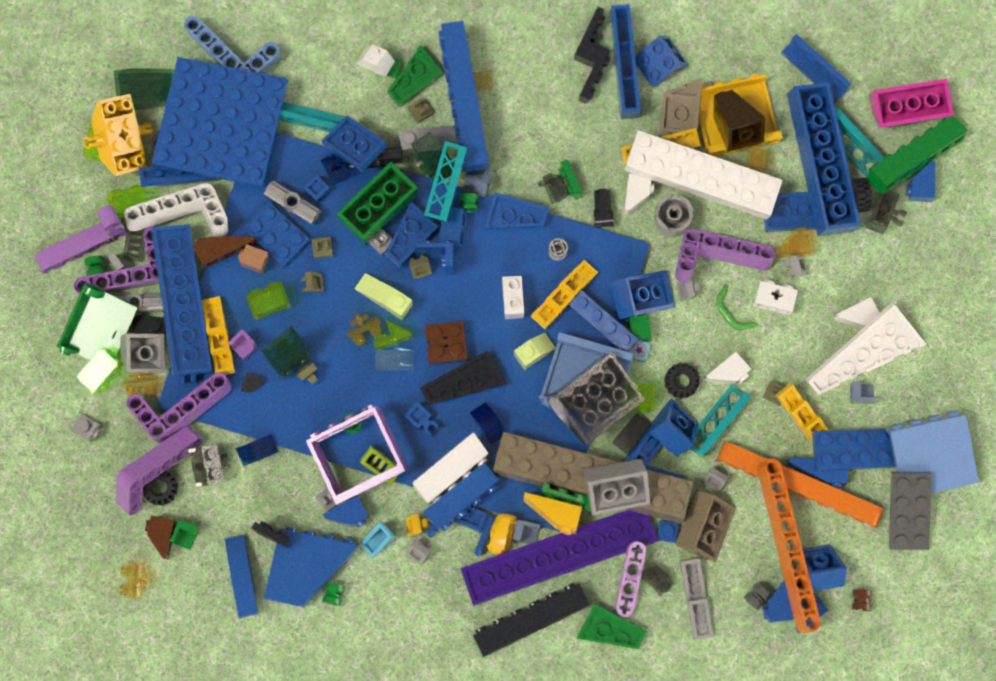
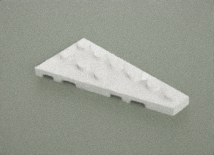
[805,303,926,395]

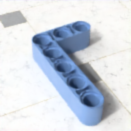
[184,16,281,74]

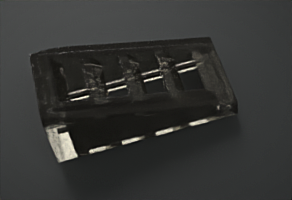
[123,227,148,262]

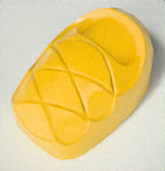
[487,514,517,555]

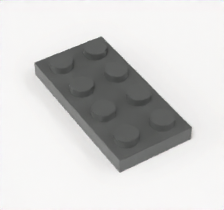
[889,472,932,550]

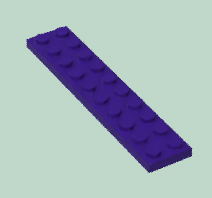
[460,510,658,606]

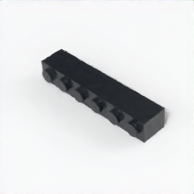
[473,582,590,658]

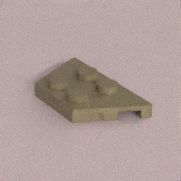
[660,78,702,150]

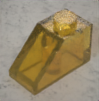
[774,228,814,258]

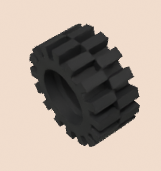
[851,177,873,212]
[664,362,700,399]
[143,471,178,506]

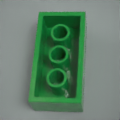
[336,162,419,246]

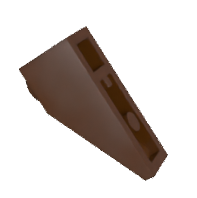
[193,236,257,269]

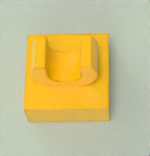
[405,514,429,537]

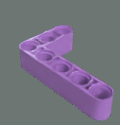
[35,205,128,274]
[74,226,159,294]
[675,229,775,283]
[126,373,232,444]
[116,426,203,515]

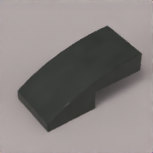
[612,412,652,455]

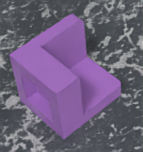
[229,330,258,360]

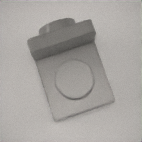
[71,414,102,442]

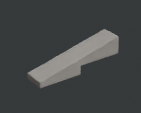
[679,557,713,640]

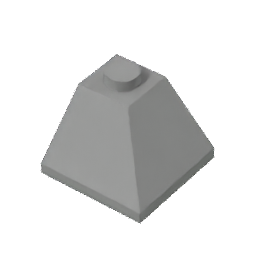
[120,334,165,373]

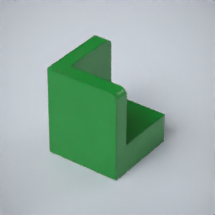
[628,315,652,341]
[170,519,200,550]

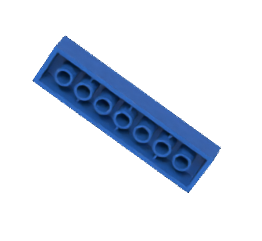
[438,20,489,176]
[787,82,861,236]

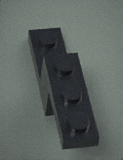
[574,6,611,104]

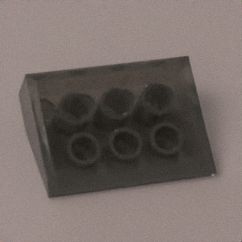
[546,352,645,446]

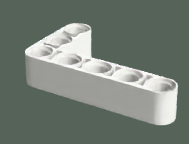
[124,183,228,236]

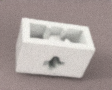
[502,276,524,319]
[753,280,798,316]

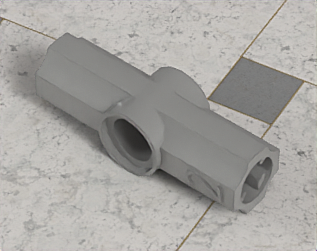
[264,181,321,225]
[116,293,163,314]

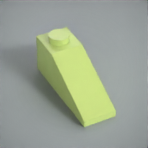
[355,273,413,320]

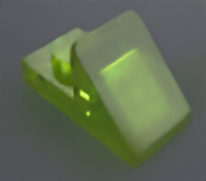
[373,321,412,352]

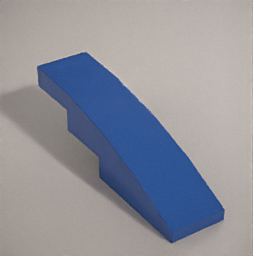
[225,535,258,618]

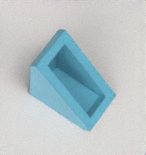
[360,521,396,558]

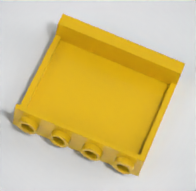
[699,74,783,157]

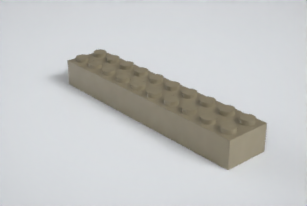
[493,432,693,524]

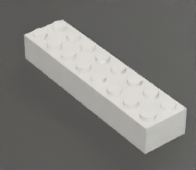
[624,130,782,220]

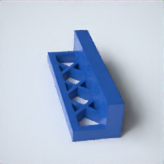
[781,34,851,103]

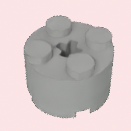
[653,195,693,238]

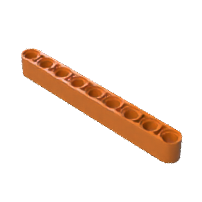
[716,442,884,528]
[758,459,820,633]

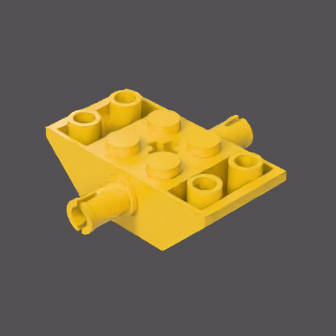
[83,94,153,176]

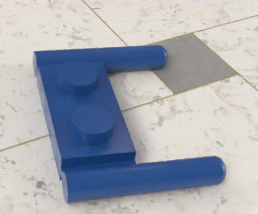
[427,507,496,556]

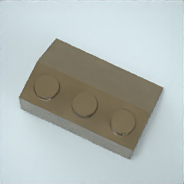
[675,491,736,562]

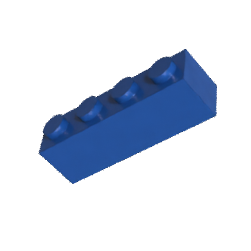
[423,463,499,533]

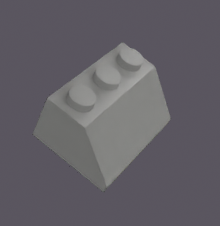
[584,459,650,516]

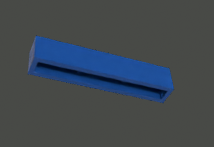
[610,4,641,119]

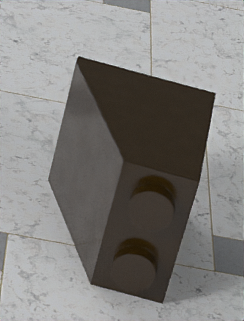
[713,90,765,152]

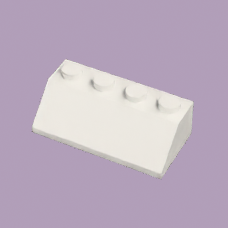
[413,433,489,506]

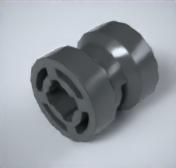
[743,583,771,610]

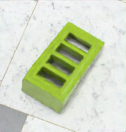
[360,445,398,485]

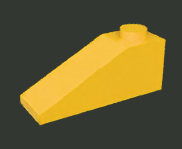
[524,492,582,535]

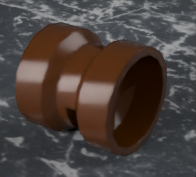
[852,589,872,611]

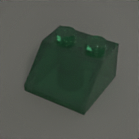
[411,132,453,180]

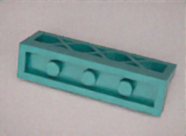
[279,102,342,133]
[835,108,884,178]
[424,141,467,222]
[690,384,751,458]

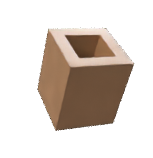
[238,244,270,274]

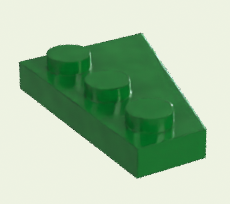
[387,44,443,107]
[541,483,591,512]
[576,603,647,649]

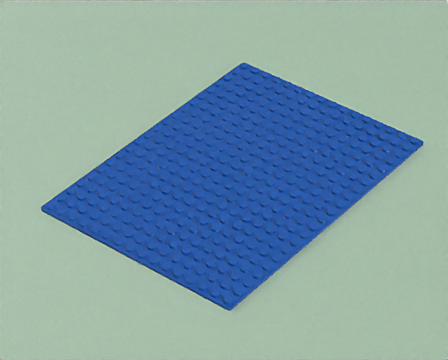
[157,132,649,532]

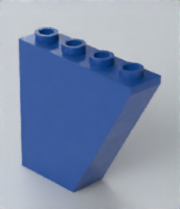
[264,526,358,608]

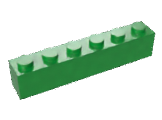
[866,115,968,195]

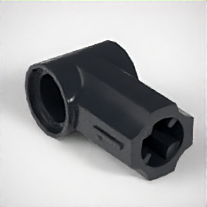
[593,189,614,227]

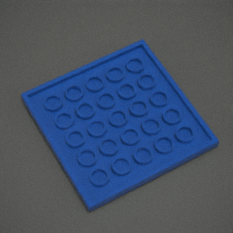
[151,57,288,187]

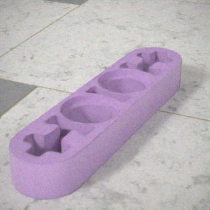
[615,541,646,617]

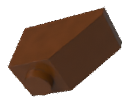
[145,516,177,560]

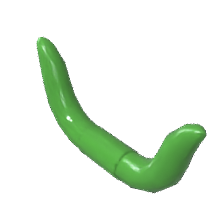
[716,283,759,330]

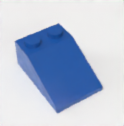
[610,270,675,319]

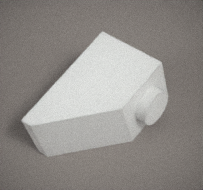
[356,44,395,77]
[624,174,654,215]
[835,297,880,329]
[705,352,751,384]

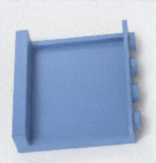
[538,332,634,424]
[885,410,979,493]

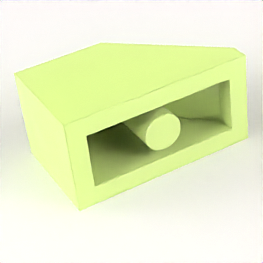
[514,333,556,370]

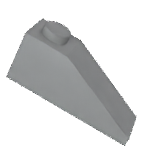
[398,126,458,156]

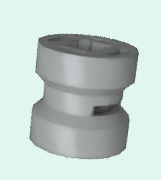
[548,238,568,261]

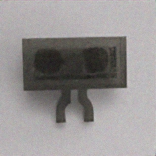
[865,190,907,234]
[188,443,230,487]

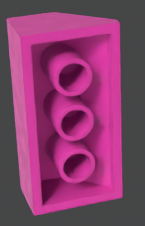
[869,78,954,128]

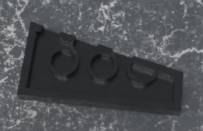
[420,351,506,406]

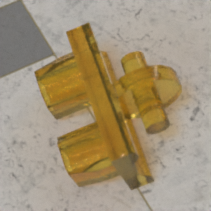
[346,312,382,346]
[121,373,159,398]
[119,562,152,599]

